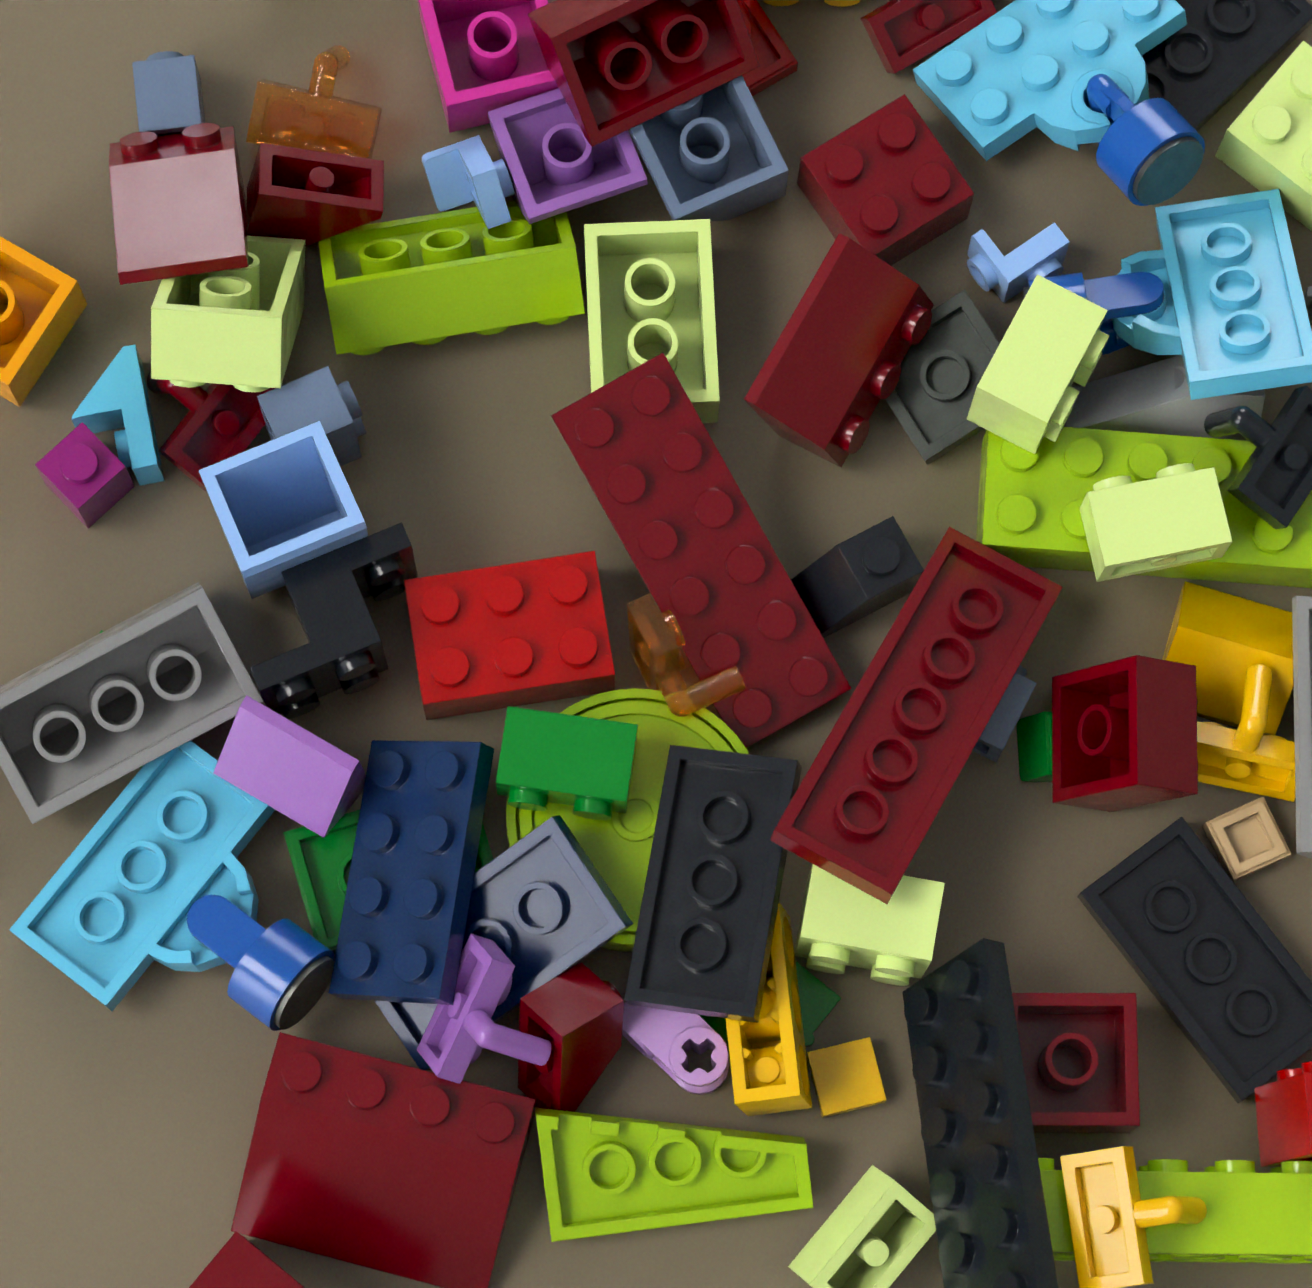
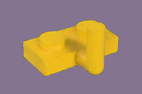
[1197,664,1296,802]
[1060,1146,1207,1288]

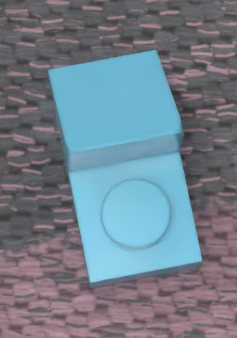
[72,344,165,486]

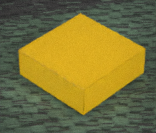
[806,1037,886,1118]

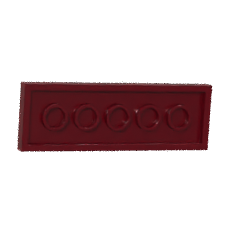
[551,353,852,748]
[770,526,1063,904]

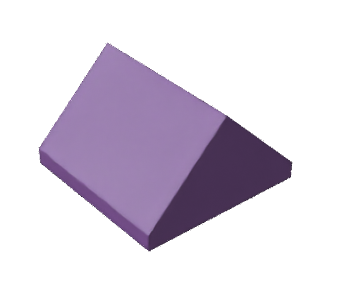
[488,88,648,224]
[213,695,366,838]

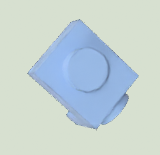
[422,135,515,229]
[967,222,1070,303]

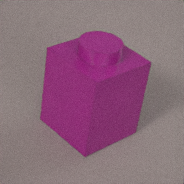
[35,422,135,528]

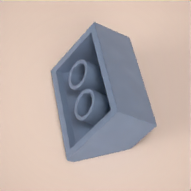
[629,75,789,221]

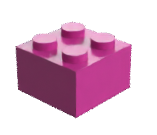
[418,0,559,133]

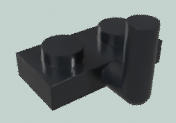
[1204,386,1312,529]

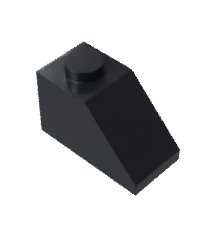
[791,516,924,638]

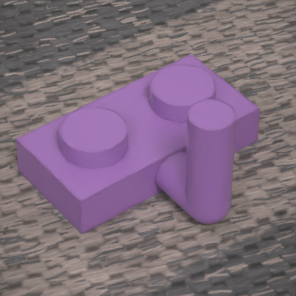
[417,934,551,1084]

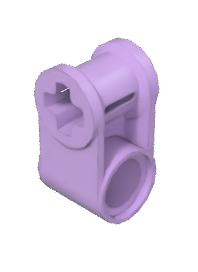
[622,1002,729,1095]

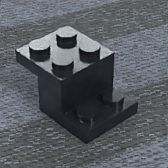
[250,522,418,719]

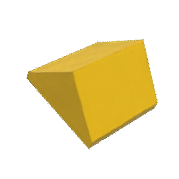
[1162,581,1294,735]

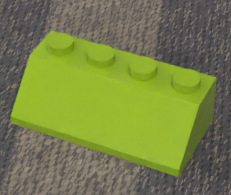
[318,201,585,355]

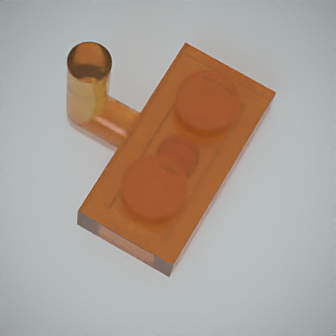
[246,45,382,159]
[627,593,746,717]

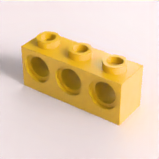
[725,902,812,1117]

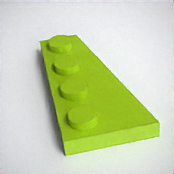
[535,1108,813,1242]

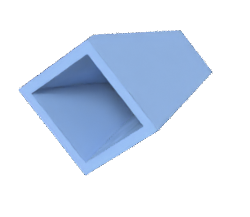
[198,421,368,599]

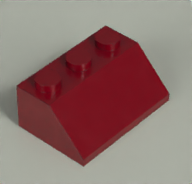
[527,0,760,147]
[744,233,934,467]

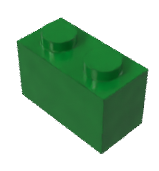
[496,706,638,820]

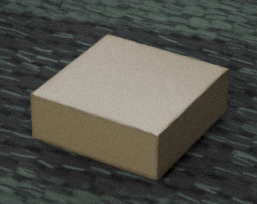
[1203,797,1292,882]

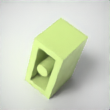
[1079,463,1233,582]
[788,1165,936,1288]

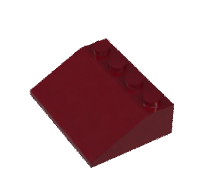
[231,1032,537,1288]

